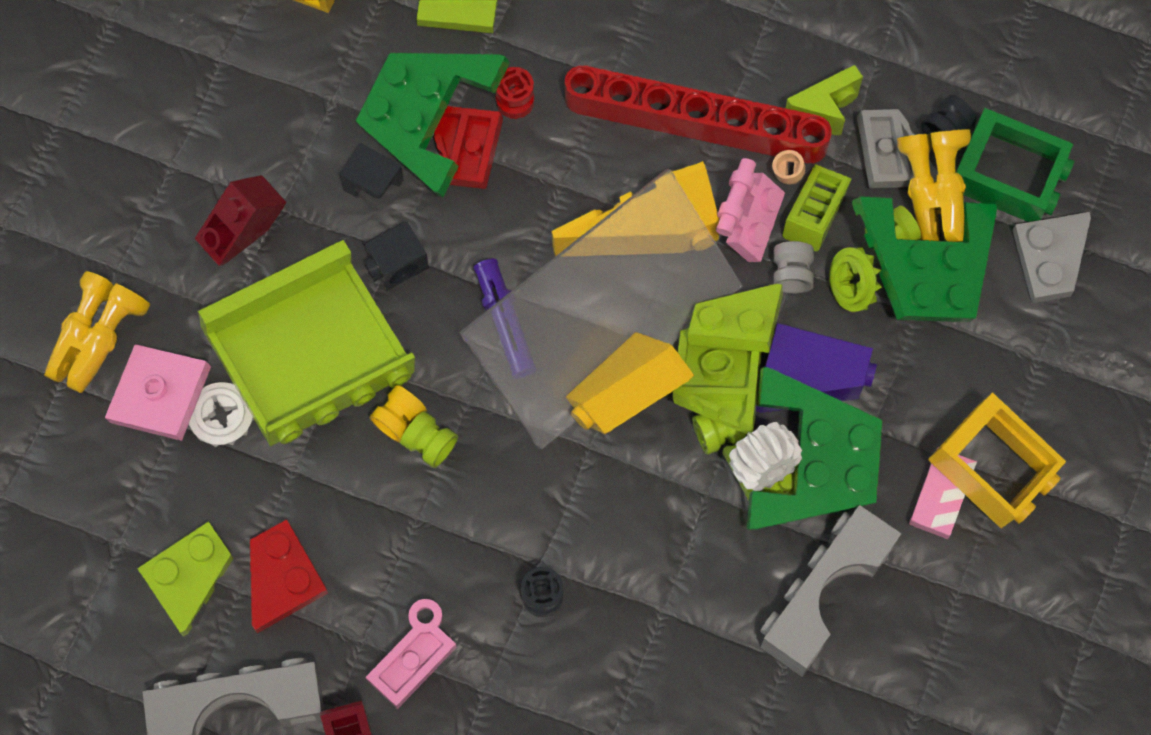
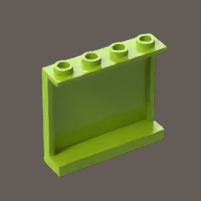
[198,240,415,447]

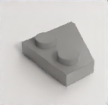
[857,109,938,188]
[1012,212,1091,303]

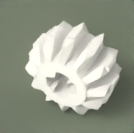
[729,422,802,491]

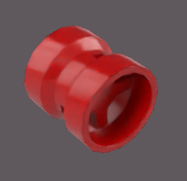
[495,67,534,119]

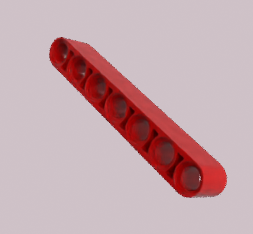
[565,66,832,164]

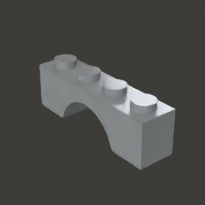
[760,505,901,677]
[142,658,324,735]

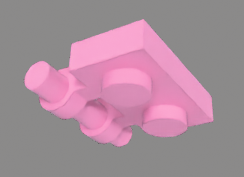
[716,158,785,262]

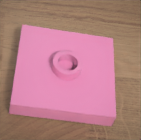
[105,344,211,441]

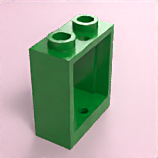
[956,108,1075,222]

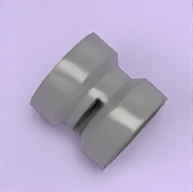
[773,241,814,294]

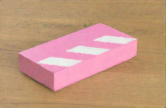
[909,447,977,539]

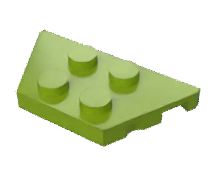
[673,328,761,434]

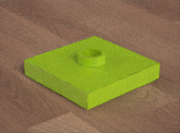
[417,0,498,33]

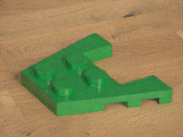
[356,53,510,198]
[852,196,997,322]
[746,367,882,531]

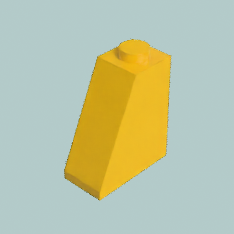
[566,332,694,434]

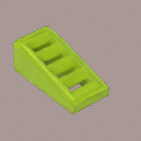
[783,164,852,251]

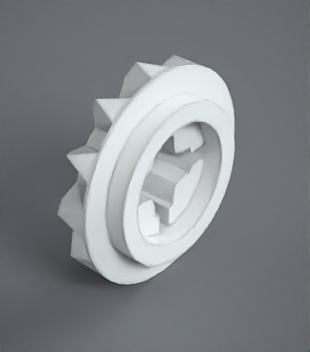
[189,382,254,447]

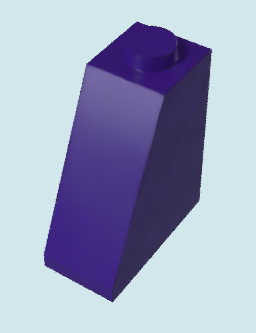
[756,323,877,413]

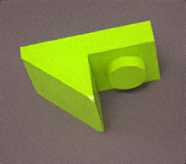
[785,65,863,136]

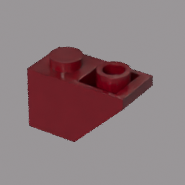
[195,175,287,266]

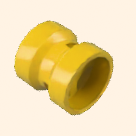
[369,385,427,443]

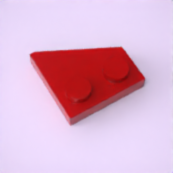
[434,106,503,189]
[250,519,328,634]

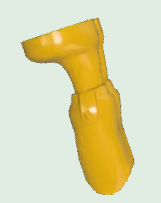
[897,129,971,242]
[45,271,151,393]

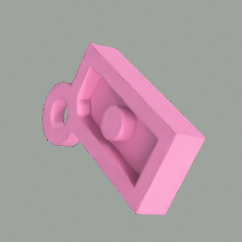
[366,599,457,709]

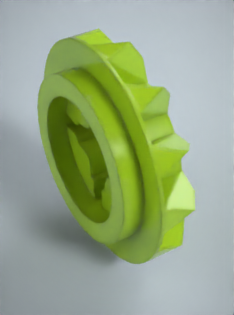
[829,247,882,312]

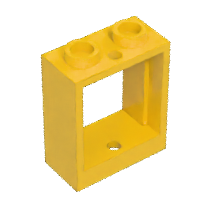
[928,392,1066,528]

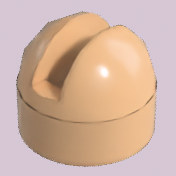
[772,150,805,185]

